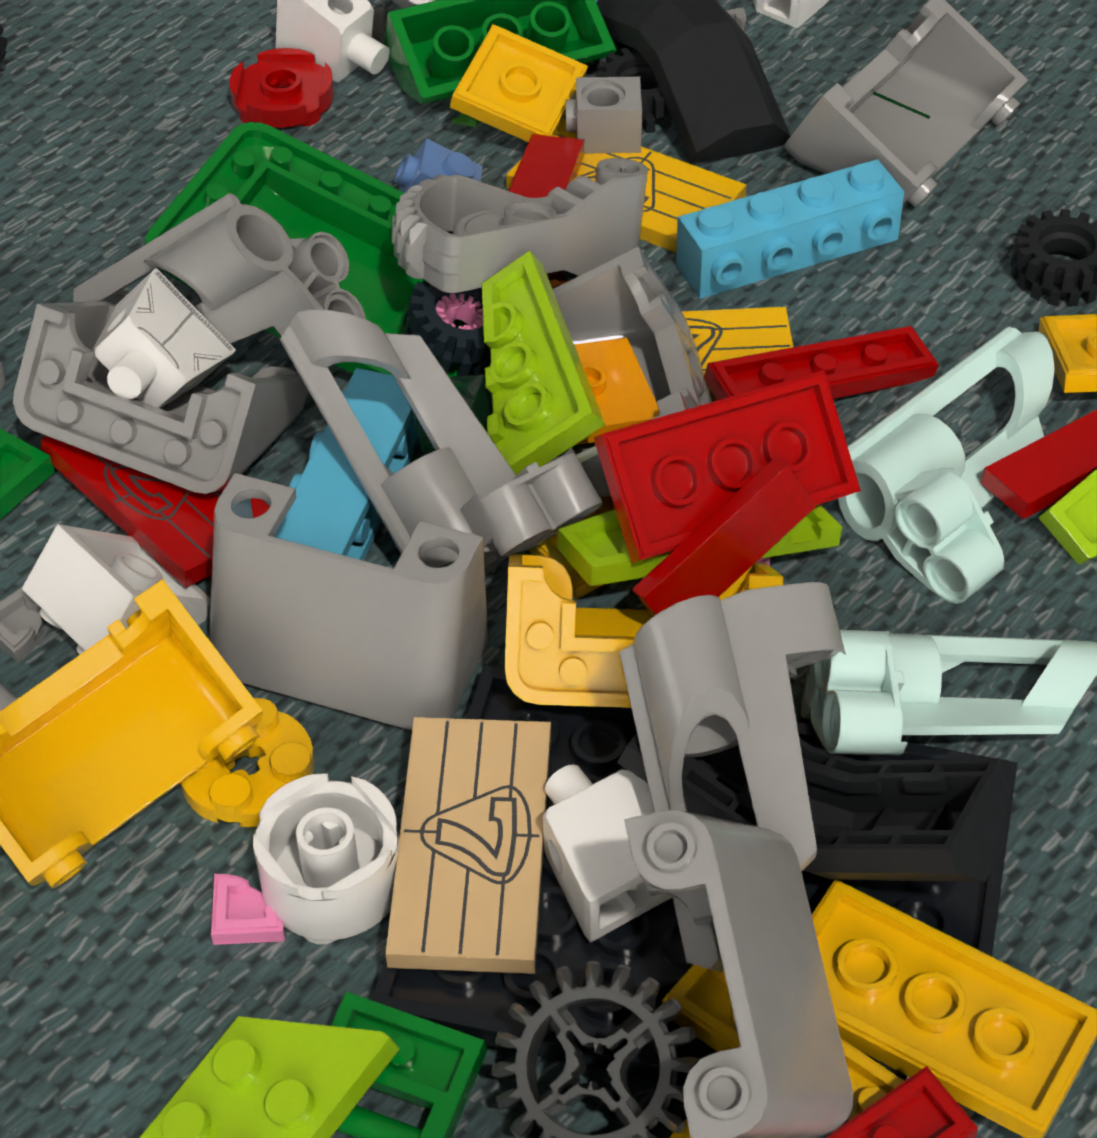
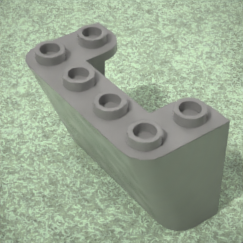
[209,473,488,730]

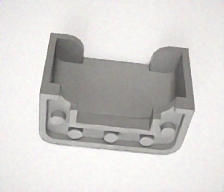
[783,0,1028,208]
[548,246,712,497]
[13,301,308,494]
[624,810,853,1138]

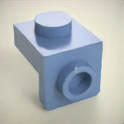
[394,138,483,193]

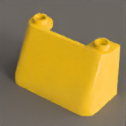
[505,554,783,708]
[0,579,263,889]

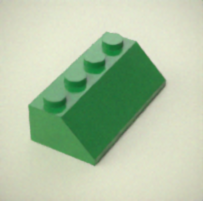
[385,0,616,104]

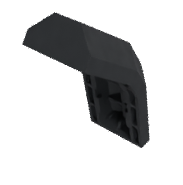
[596,0,791,164]
[617,733,1007,882]

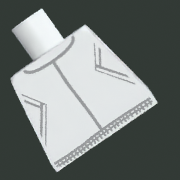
[93,268,236,408]

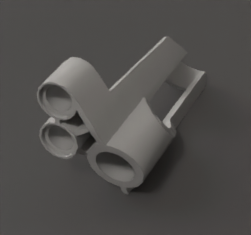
[73,194,366,344]
[280,309,603,569]
[620,582,846,972]

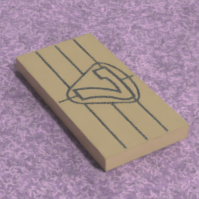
[385,717,551,974]

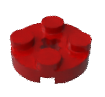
[229,48,334,128]

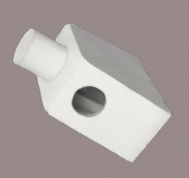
[276,0,390,82]
[543,764,672,943]

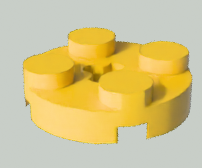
[180,698,315,827]

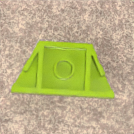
[140,1016,400,1138]

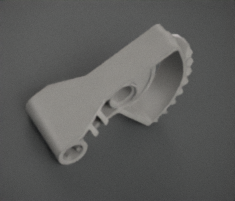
[391,158,648,293]

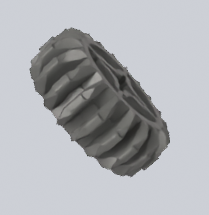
[492,961,700,1138]

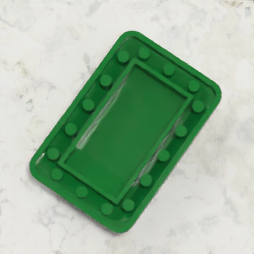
[144,122,472,391]

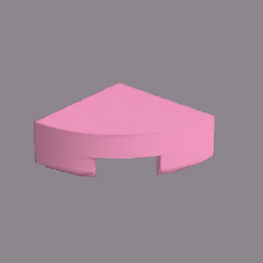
[211,874,285,945]

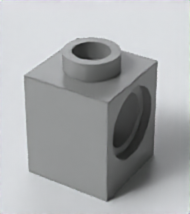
[566,77,642,154]

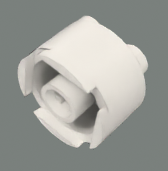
[253,774,399,944]

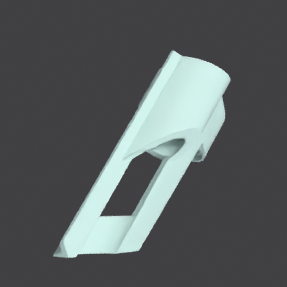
[838,327,1055,604]
[801,630,1097,756]

